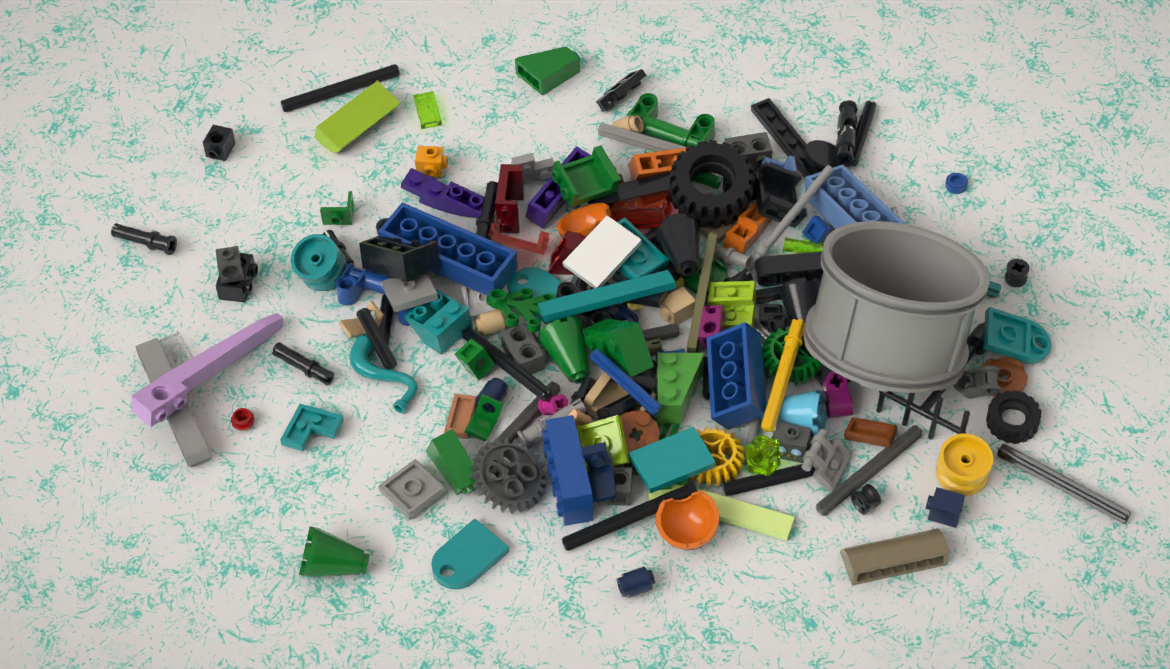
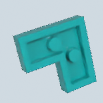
[280,403,344,451]

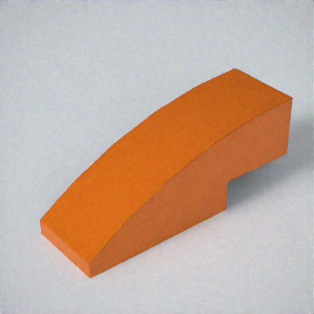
[722,201,772,254]

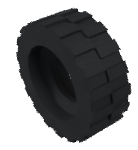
[986,390,1041,444]

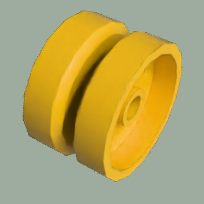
[936,434,993,496]

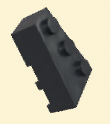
[359,236,440,282]

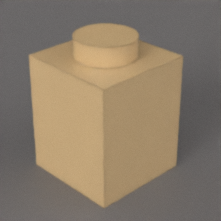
[659,286,696,325]

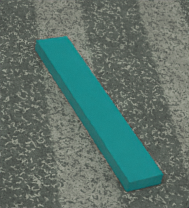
[538,270,676,322]

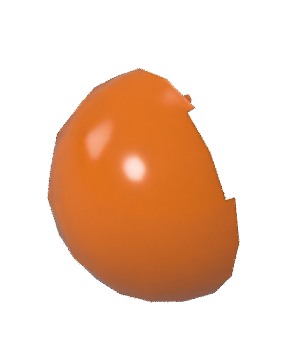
[556,203,611,238]
[656,491,719,550]

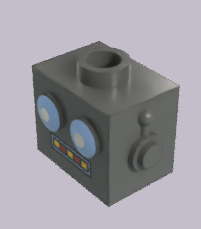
[770,421,812,463]

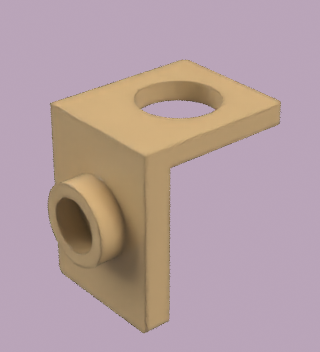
[339,301,383,338]

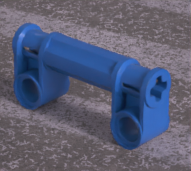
[336,263,414,326]

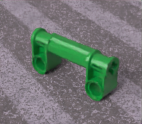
[627,93,715,147]

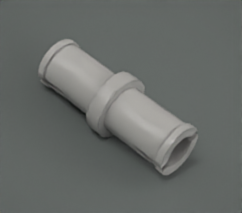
[715,245,753,269]

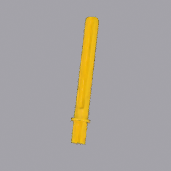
[761,319,805,432]

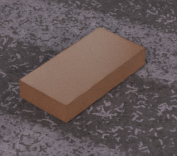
[444,394,477,439]

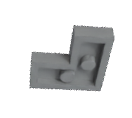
[511,153,554,185]

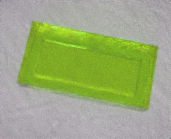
[413,91,442,129]

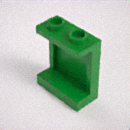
[551,145,621,207]

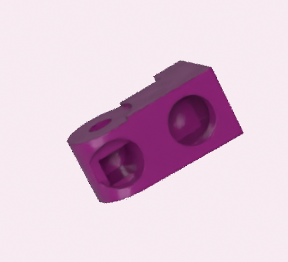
[698,305,726,350]

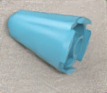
[760,390,827,437]

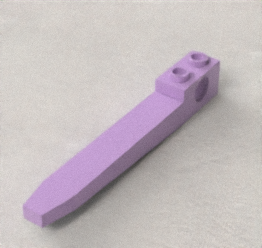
[132,313,283,427]

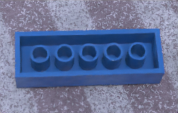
[378,202,518,296]

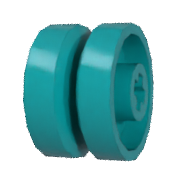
[290,234,348,291]

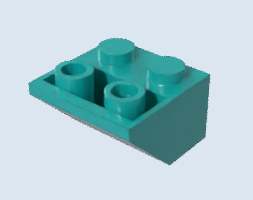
[405,289,473,354]

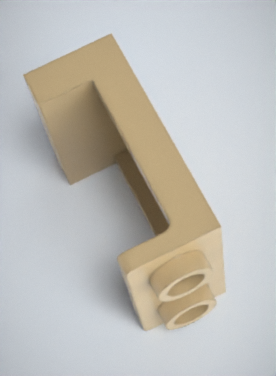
[583,372,657,437]

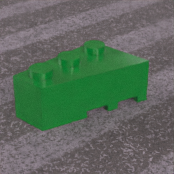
[583,319,654,377]

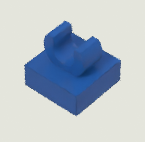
[803,216,832,247]

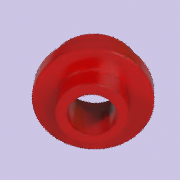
[231,408,255,431]

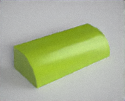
[314,81,401,153]

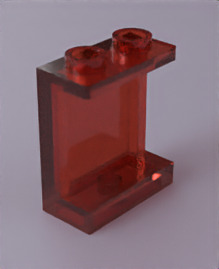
[489,219,551,256]

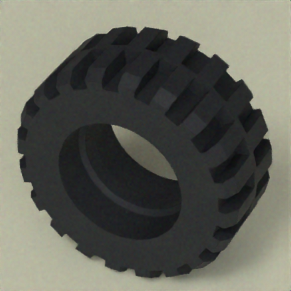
[669,140,755,228]

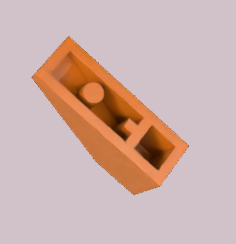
[628,148,686,180]

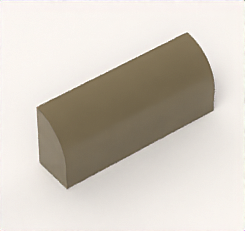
[840,528,950,586]

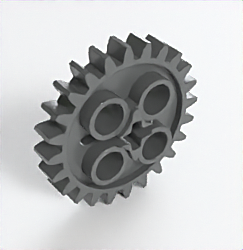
[470,437,548,514]

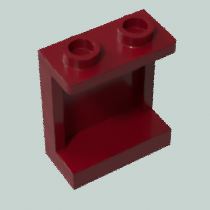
[495,164,524,233]

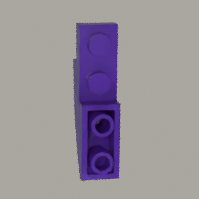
[400,168,484,217]

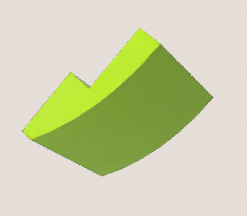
[708,281,756,330]

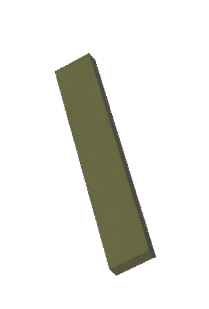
[687,233,717,353]

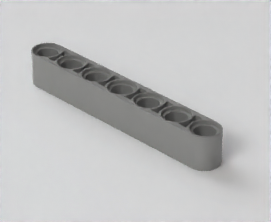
[135,338,211,467]

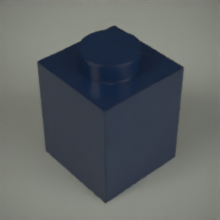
[925,487,965,528]

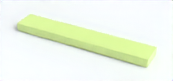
[648,483,795,541]

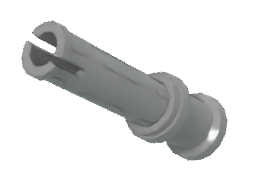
[517,398,587,450]

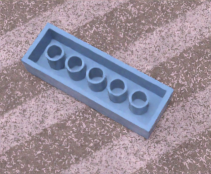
[805,165,906,229]

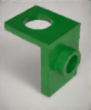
[320,191,354,225]
[464,394,504,442]

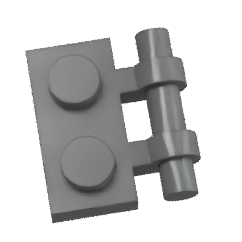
[801,429,852,492]

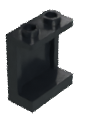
[754,162,807,228]

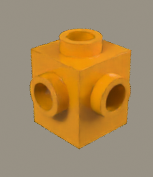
[415,146,448,177]

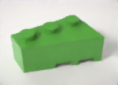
[657,353,704,424]

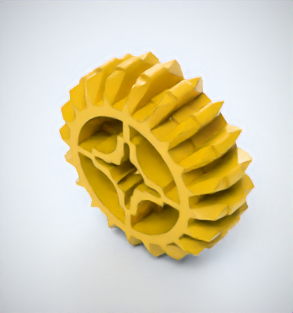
[690,426,745,487]

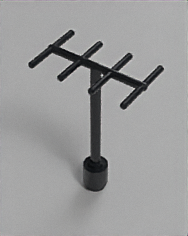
[876,322,987,440]

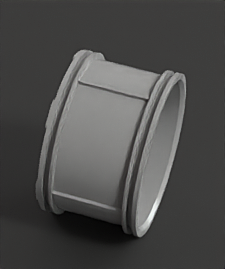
[803,221,990,393]

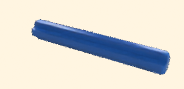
[590,349,662,416]

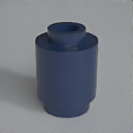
[475,378,508,412]
[616,566,655,598]

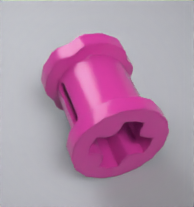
[538,394,569,415]

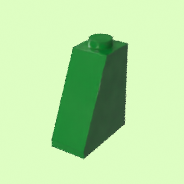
[515,46,580,96]
[426,429,477,495]

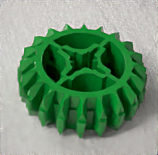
[762,326,823,386]

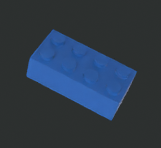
[707,322,766,430]
[541,415,593,526]

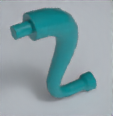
[349,334,418,414]

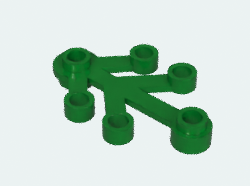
[486,288,570,332]

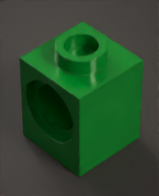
[454,339,496,380]

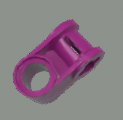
[823,371,853,418]

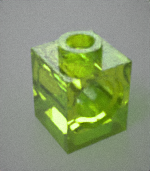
[745,435,781,476]

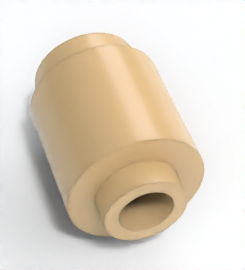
[612,115,644,142]
[475,309,509,336]

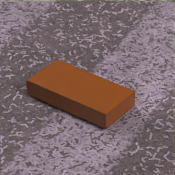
[844,417,898,448]

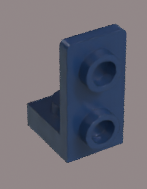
[582,442,617,503]

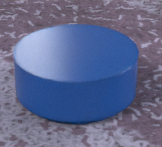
[945,173,968,194]

